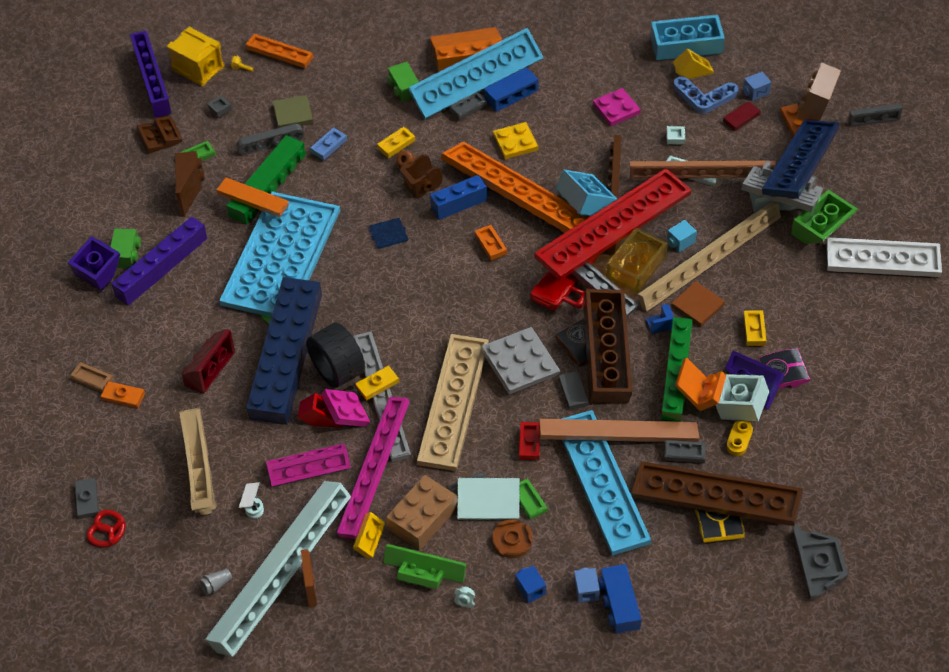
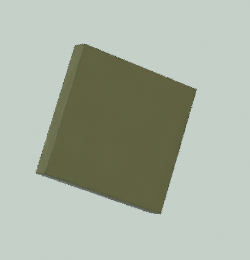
[273,95,313,128]

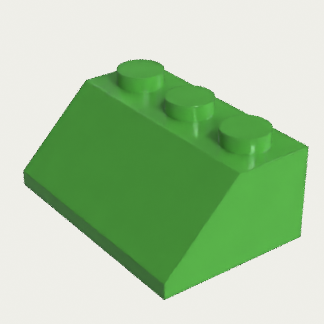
[791,190,858,244]

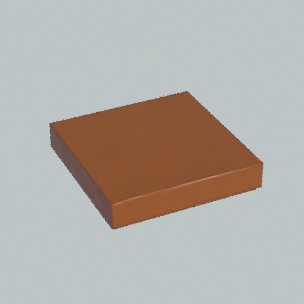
[671,281,725,327]
[300,549,317,607]

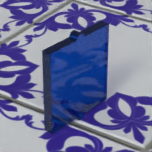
[369,218,408,249]

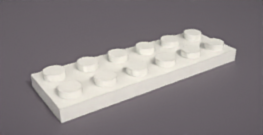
[826,238,942,277]

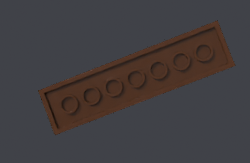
[631,461,803,526]

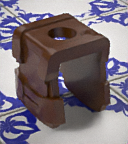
[400,154,443,198]

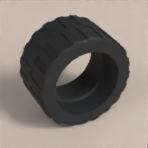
[306,322,365,388]

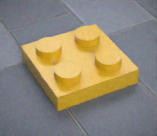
[493,122,538,159]

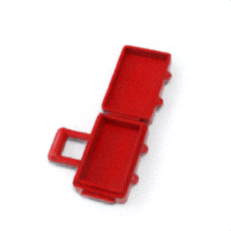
[530,255,599,312]

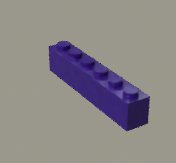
[130,30,172,118]
[111,216,207,306]

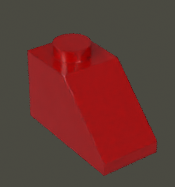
[297,393,343,427]

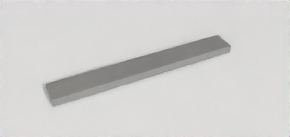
[353,331,411,462]

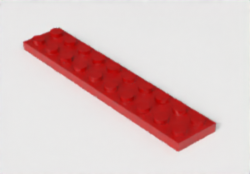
[534,168,692,281]

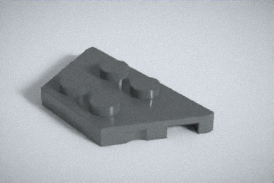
[792,526,848,600]

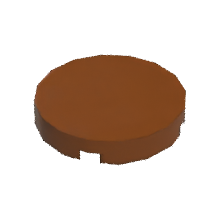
[492,519,533,558]

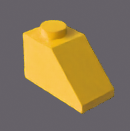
[673,48,714,79]

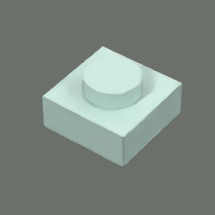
[667,126,685,144]

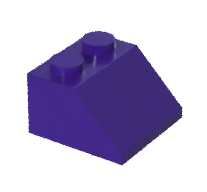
[68,236,120,291]

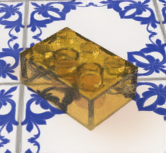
[606,228,668,293]

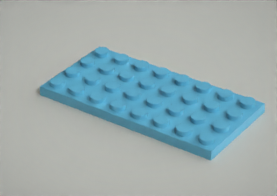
[219,192,340,317]

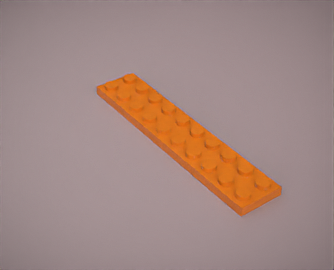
[441,142,591,233]

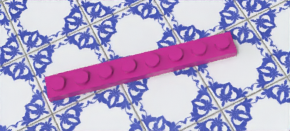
[337,397,409,539]

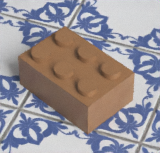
[798,63,841,121]
[386,475,458,551]

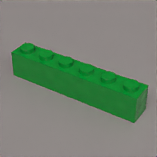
[226,135,306,225]
[661,317,693,422]

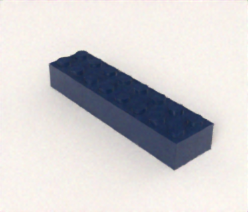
[246,277,322,425]

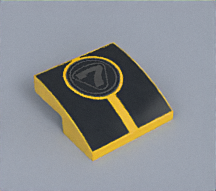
[695,509,745,542]

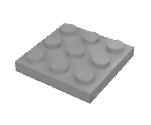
[481,327,560,395]

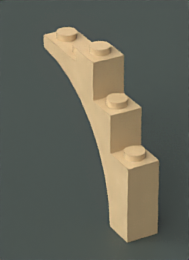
[179,408,216,515]

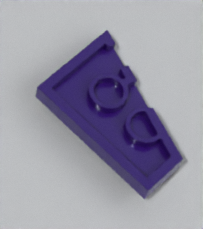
[725,351,785,409]

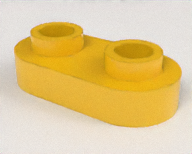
[727,420,753,456]

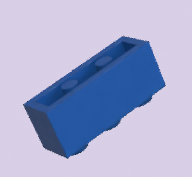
[484,67,539,112]
[430,175,487,220]
[598,564,642,634]

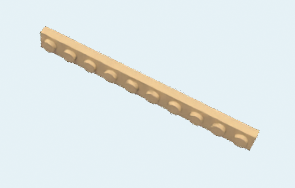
[638,201,781,311]

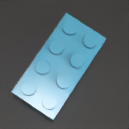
[650,15,725,60]

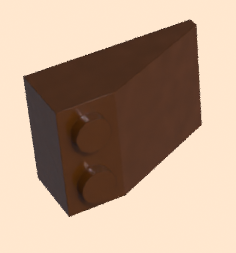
[175,151,205,217]

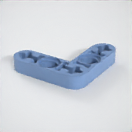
[674,77,738,114]

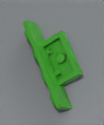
[384,544,466,589]

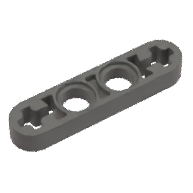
[236,124,304,155]

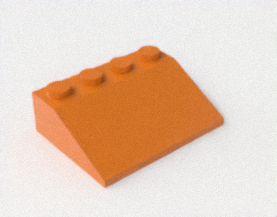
[430,27,502,72]

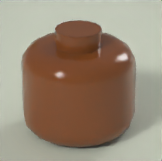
[396,150,415,167]

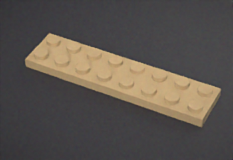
[417,334,489,471]

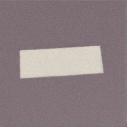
[239,482,260,508]

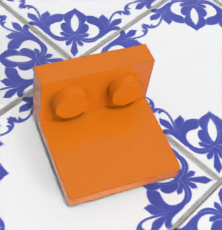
[675,358,726,411]

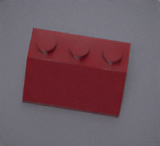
[182,329,235,394]

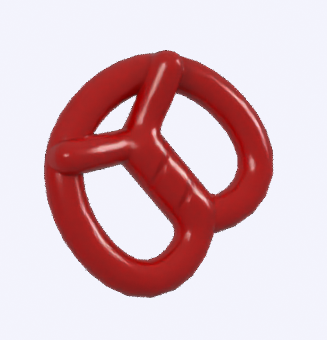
[87,509,126,547]

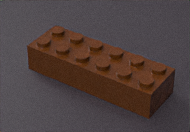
[583,289,633,403]

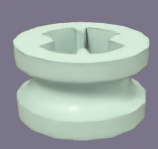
[245,498,264,518]

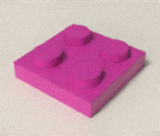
[593,88,641,126]
[321,389,370,427]

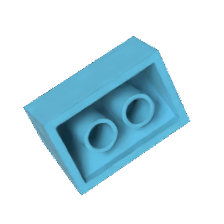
[556,169,617,217]

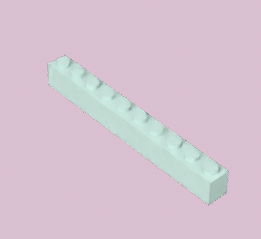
[205,481,351,657]

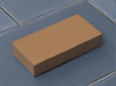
[69,362,113,393]

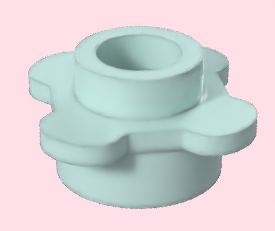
[454,587,475,608]

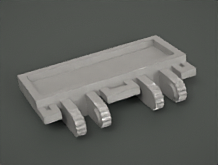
[741,161,823,212]

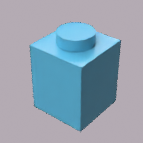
[667,220,697,252]

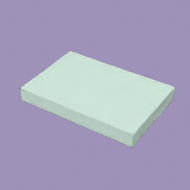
[458,478,519,520]

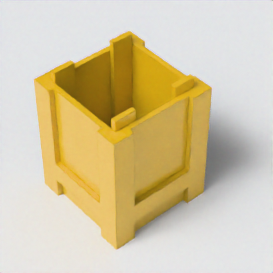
[167,27,225,87]

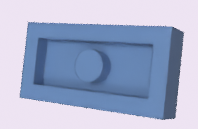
[310,128,347,161]

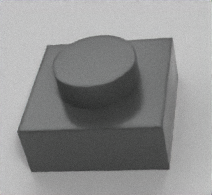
[207,95,232,117]

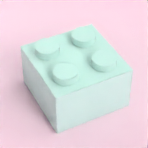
[716,374,769,421]

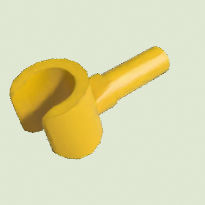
[231,56,254,72]

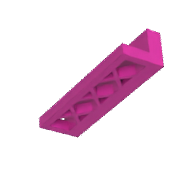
[266,443,351,486]

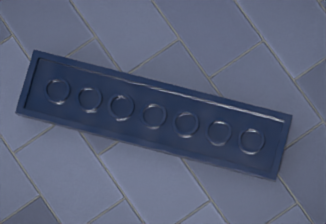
[762,119,839,199]

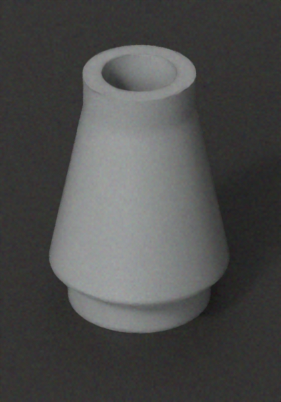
[199,568,232,595]

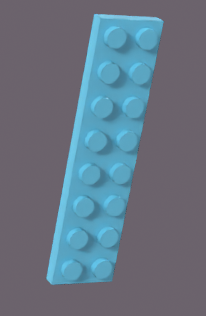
[408,28,544,119]
[562,410,651,556]

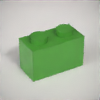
[387,62,419,102]
[110,229,141,269]

